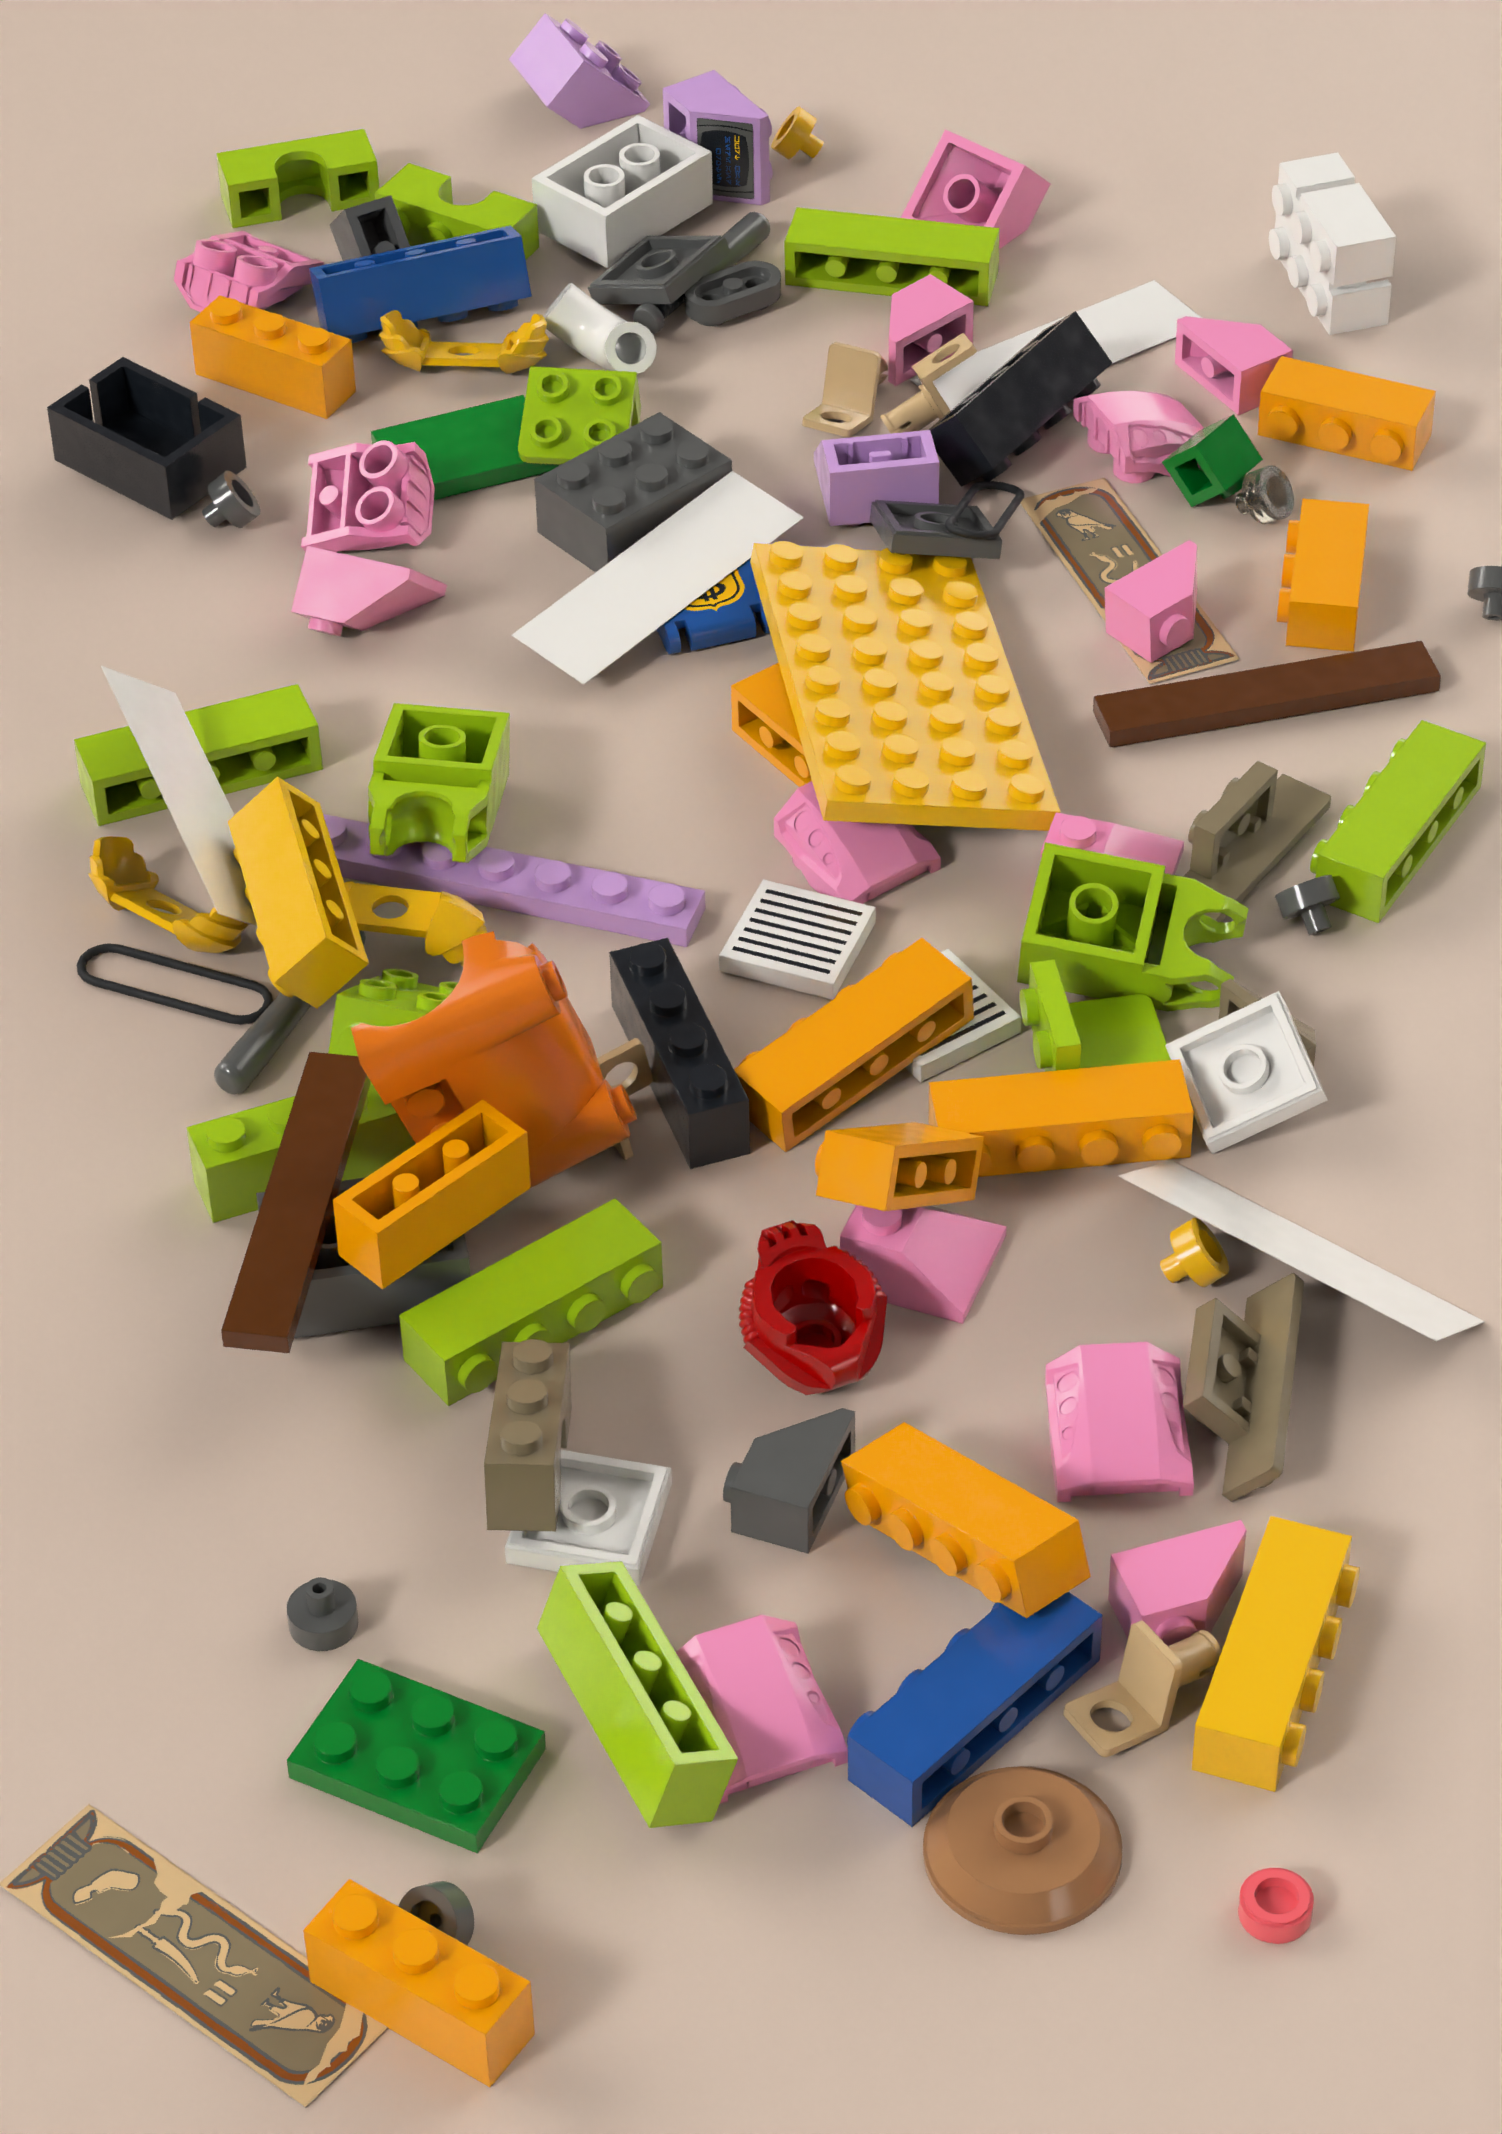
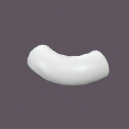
[543,282,657,374]

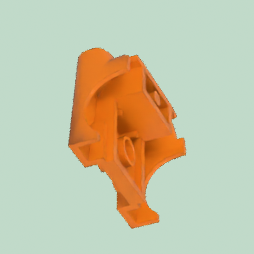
[351,931,637,1188]

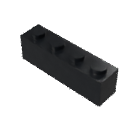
[929,311,1112,487]
[609,938,750,1169]

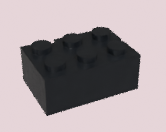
[47,357,247,520]

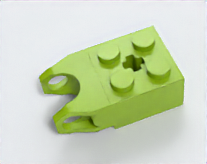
[368,703,510,863]
[1017,842,1249,1012]

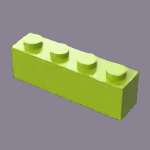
[784,207,1000,306]
[74,684,323,826]
[1310,720,1486,923]
[186,1083,416,1223]
[399,1198,663,1406]
[537,1561,738,1828]

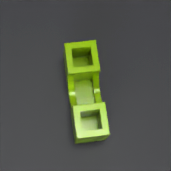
[216,129,379,228]
[375,163,539,260]

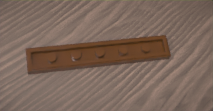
[1093,641,1441,747]
[221,1052,371,1353]

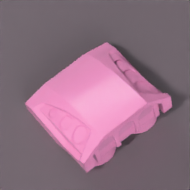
[174,231,324,312]
[1073,391,1204,483]
[301,440,435,552]
[774,781,941,904]
[1045,1342,1194,1502]
[676,1615,848,1804]

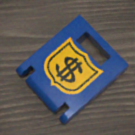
[657,558,770,655]

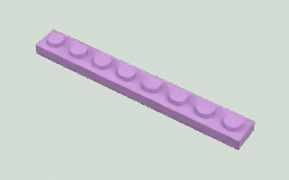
[323,814,706,947]

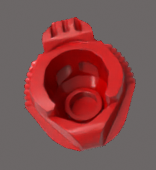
[738,1220,888,1395]

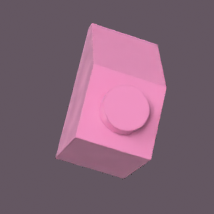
[888,274,974,386]
[1175,316,1293,415]
[1105,540,1198,663]
[1108,1520,1246,1646]

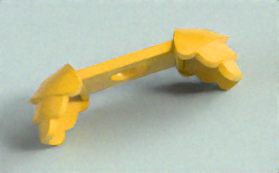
[379,310,549,374]
[88,836,249,953]
[344,881,487,966]

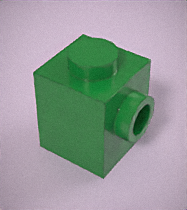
[1162,414,1263,507]

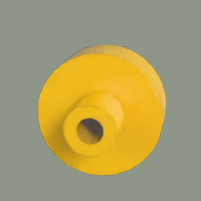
[771,106,824,160]
[1160,1218,1229,1287]

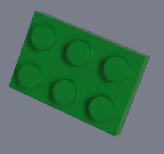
[287,1659,546,1854]

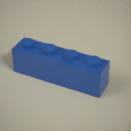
[309,225,532,343]
[847,1592,1103,1827]

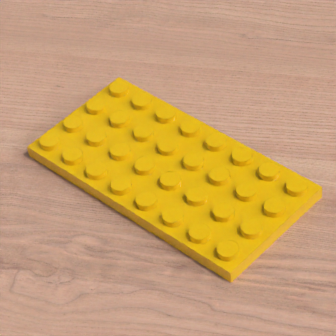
[750,541,1061,831]

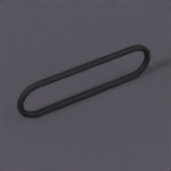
[945,481,1024,539]
[76,943,273,1025]

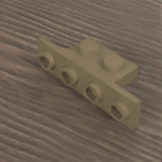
[1183,761,1331,922]
[1183,1273,1304,1502]

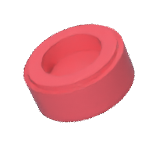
[1238,1868,1314,1944]

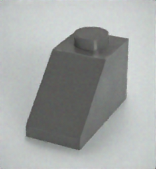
[330,195,410,261]
[723,1408,855,1554]

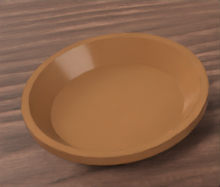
[923,1766,1122,1935]

